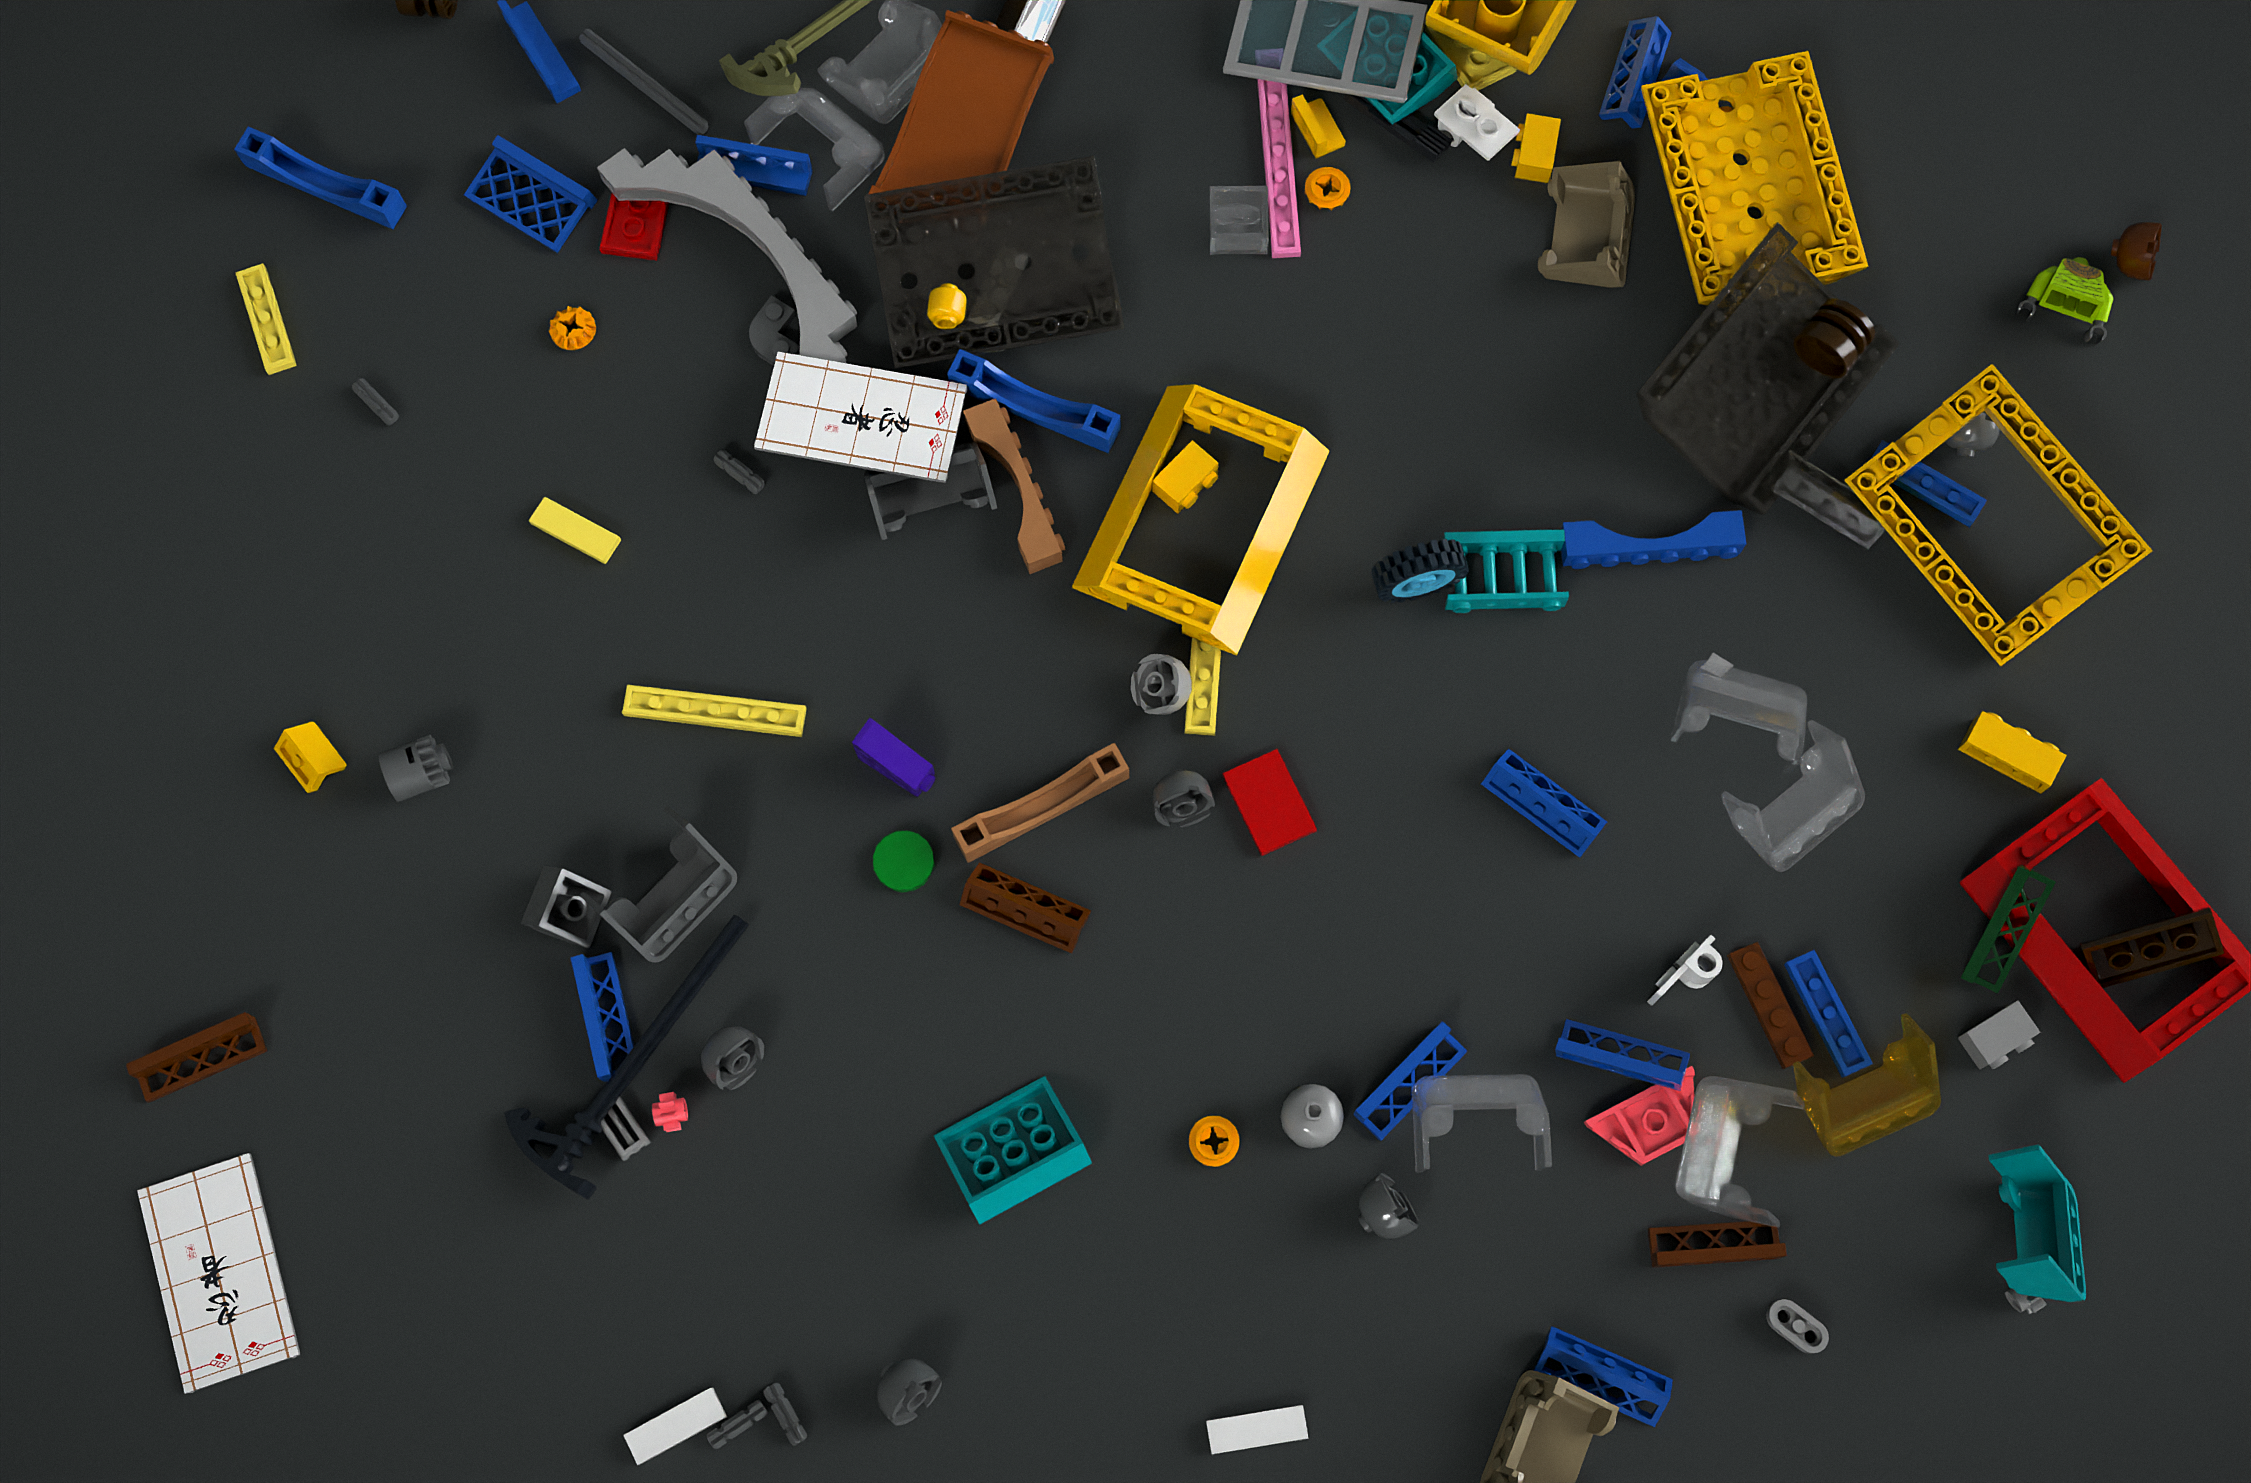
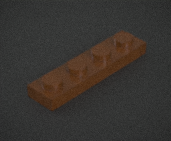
[1727,942,1814,1070]

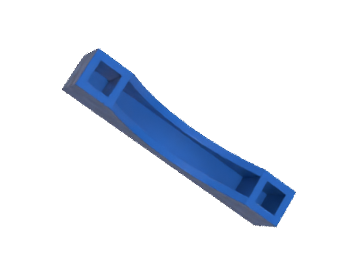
[234,126,407,229]
[947,349,1121,454]
[1560,510,1747,569]

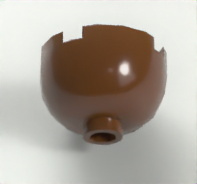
[2111,222,2162,281]

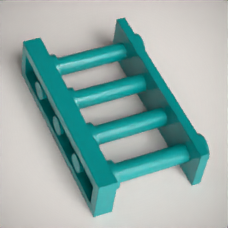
[1443,530,1569,613]

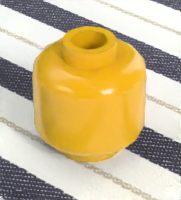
[927,283,967,330]

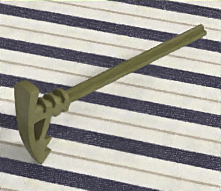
[719,0,872,96]

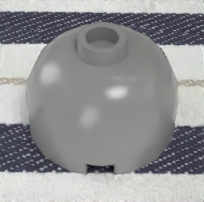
[1131,654,1192,715]
[1280,1084,1344,1149]

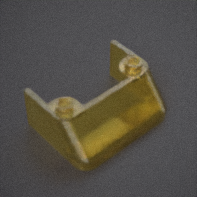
[1793,1013,1941,1157]

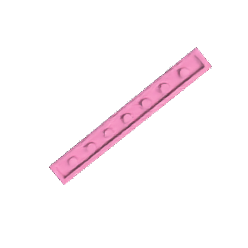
[1255,49,1301,258]

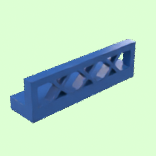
[497,0,581,103]
[1599,16,1672,129]
[695,135,813,196]
[1481,749,1607,858]
[570,952,640,1082]
[1555,1019,1690,1091]
[1353,1021,1467,1141]
[1533,1326,1673,1427]

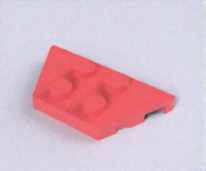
[1584,1066,1699,1166]

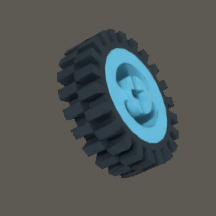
[1371,539,1469,603]

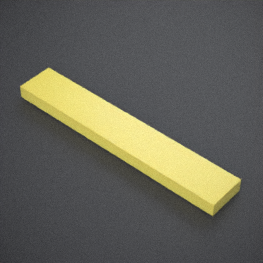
[622,685,807,737]

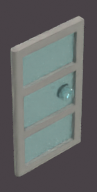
[1223,0,1428,104]

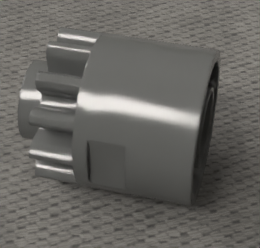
[378,735,453,802]

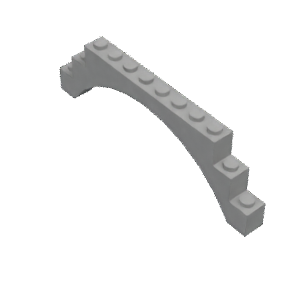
[597,148,857,364]

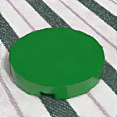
[873,830,935,892]

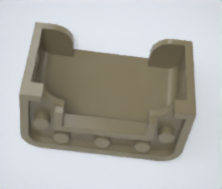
[1538,161,1635,288]
[1480,1370,1619,1483]

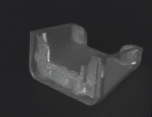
[817,0,942,124]

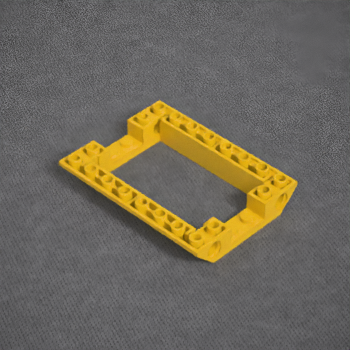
[1844,364,2153,667]
[1072,384,1329,656]

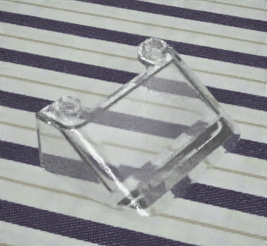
[1670,660,1807,774]

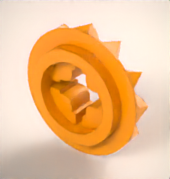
[1305,167,1351,211]
[549,306,596,350]
[1189,1116,1239,1167]

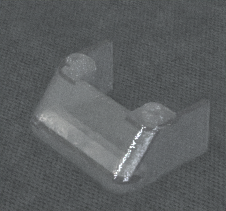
[744,87,885,211]
[1721,720,1865,872]
[1412,1074,1552,1173]
[1675,1076,1805,1227]

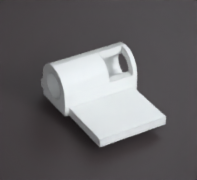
[1434,84,1520,161]
[1647,935,1723,1006]

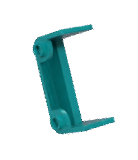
[1988,1144,2086,1302]

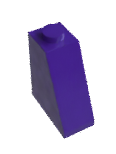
[852,717,936,797]

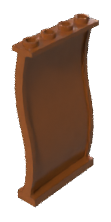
[868,10,1054,244]

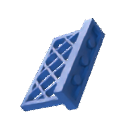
[464,135,598,253]

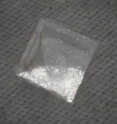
[1209,186,1269,255]

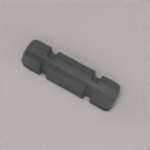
[352,378,399,426]
[713,449,765,494]
[763,1382,807,1445]
[707,1400,768,1449]

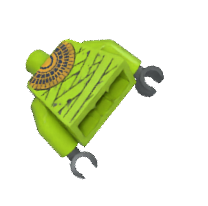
[2015,257,2113,345]

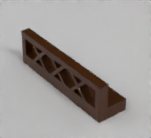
[959,862,1091,954]
[126,1012,267,1103]
[1647,1219,1787,1268]

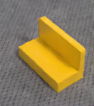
[1291,95,1346,159]
[274,722,347,793]

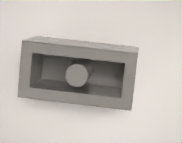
[1957,1001,2041,1070]

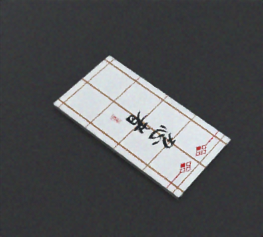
[754,352,967,483]
[137,1153,301,1394]

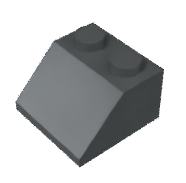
[521,866,612,949]

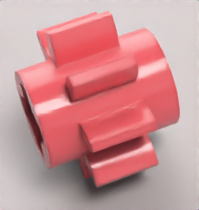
[652,1091,688,1133]

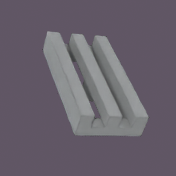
[601,1097,651,1161]

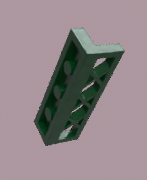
[1961,864,2056,993]

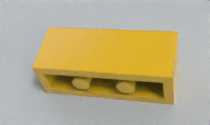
[1958,711,2067,794]

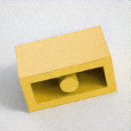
[1511,113,1561,183]
[1152,440,1218,514]

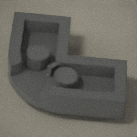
[749,295,800,366]

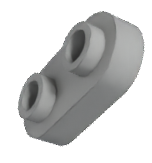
[1766,1299,1829,1354]

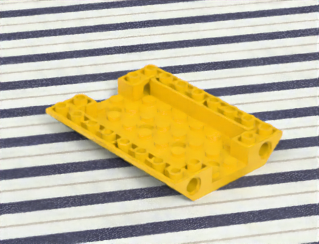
[1641,51,1868,307]

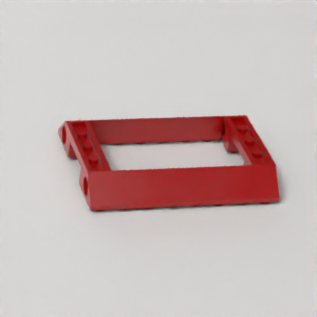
[1959,777,2251,1083]

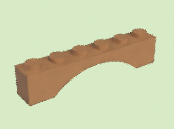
[963,398,1065,574]
[951,743,1130,863]

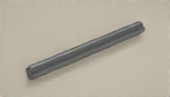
[579,29,709,135]

